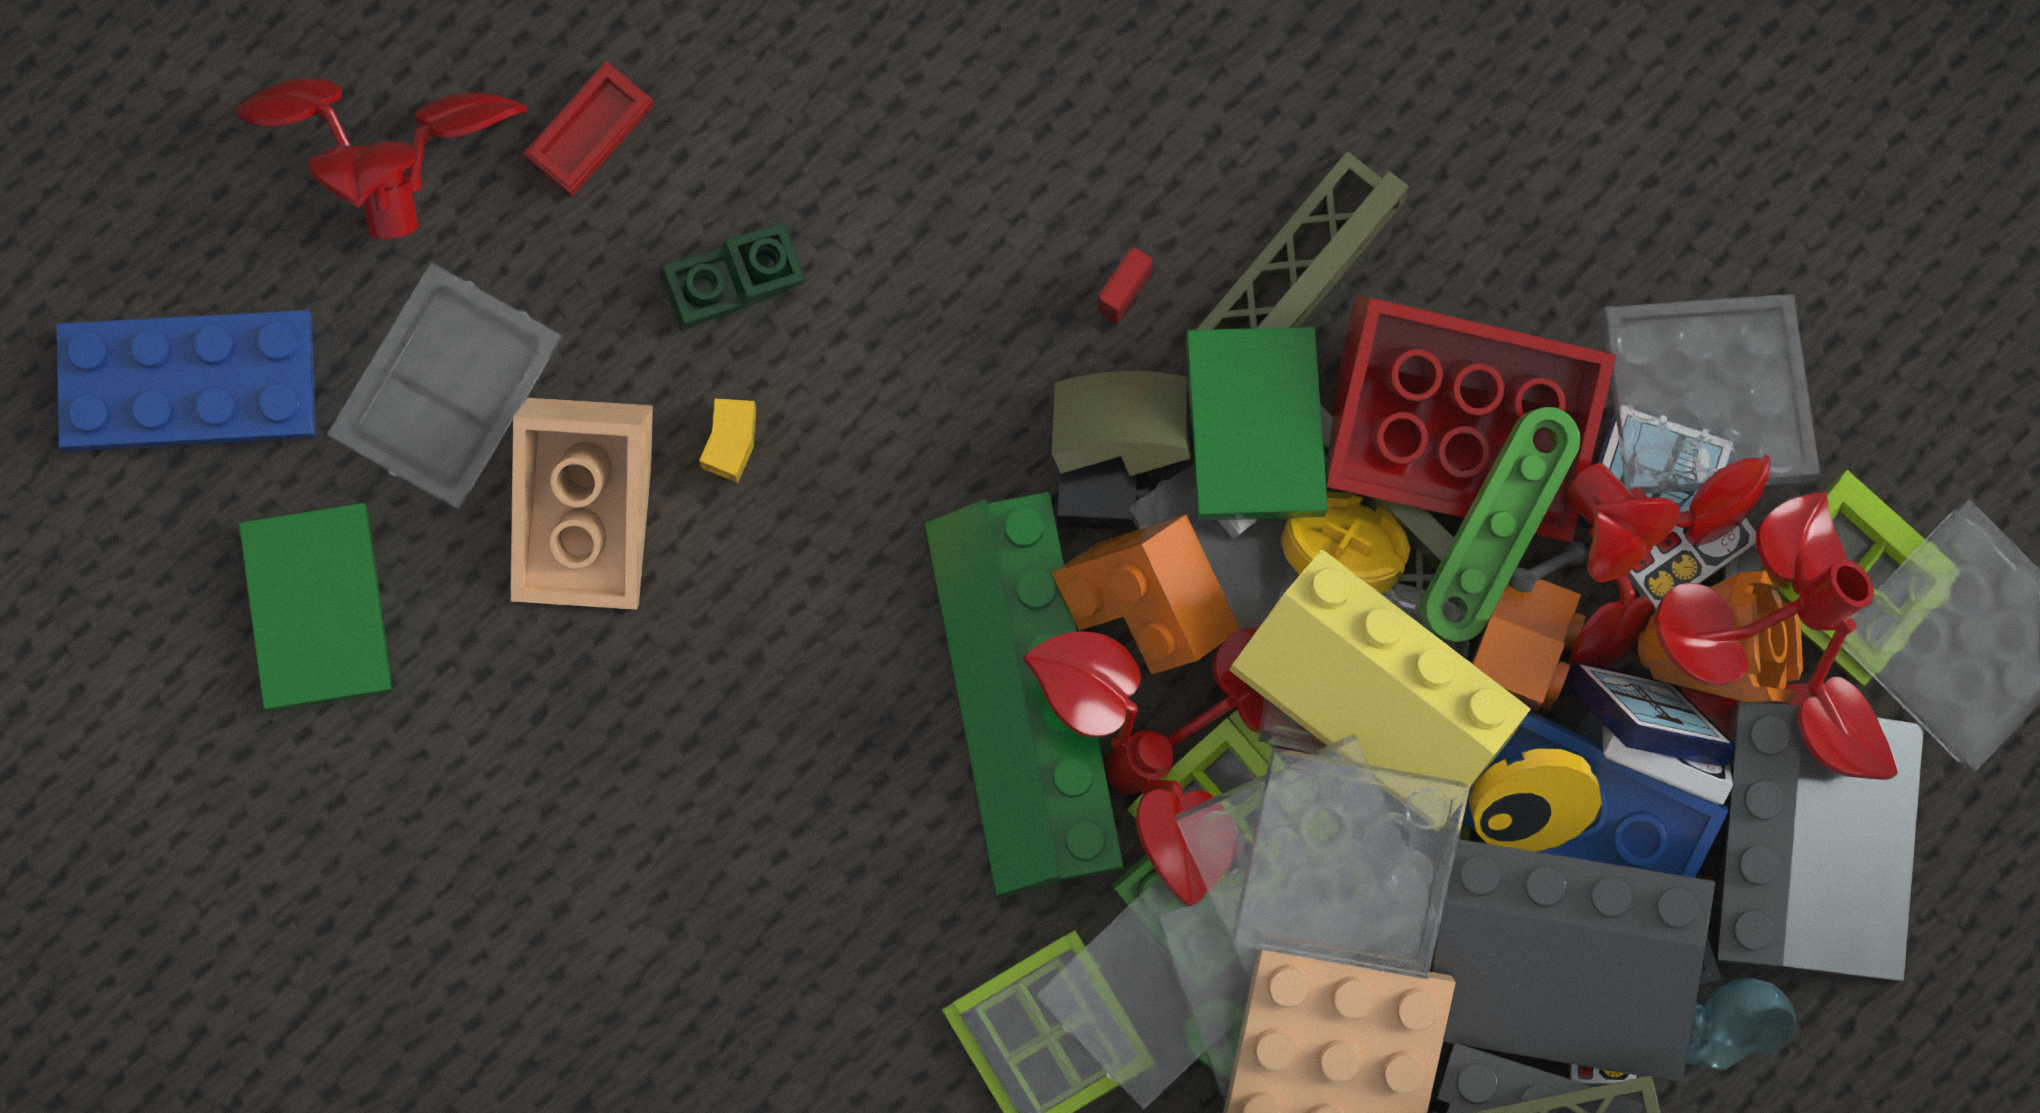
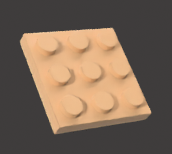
[1223,941,1456,1113]

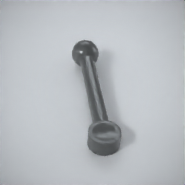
[1508,541,1588,593]

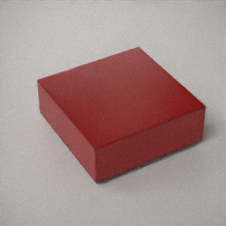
[1098,247,1153,324]

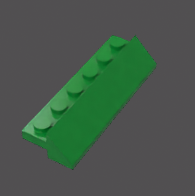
[925,492,1124,897]

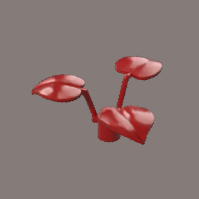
[234,78,528,239]
[1566,453,1771,678]
[1653,492,1898,780]
[1023,628,1294,907]

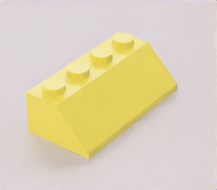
[1229,549,1531,830]

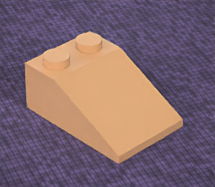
[511,398,653,610]

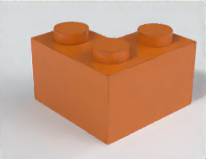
[1051,514,1240,675]
[1471,579,1586,713]

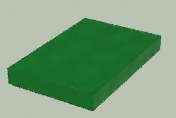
[1185,327,1328,521]
[239,503,394,712]

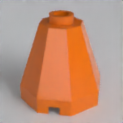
[1638,571,1803,704]

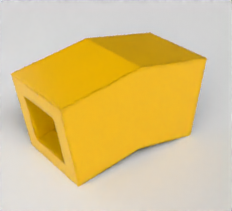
[699,399,756,483]

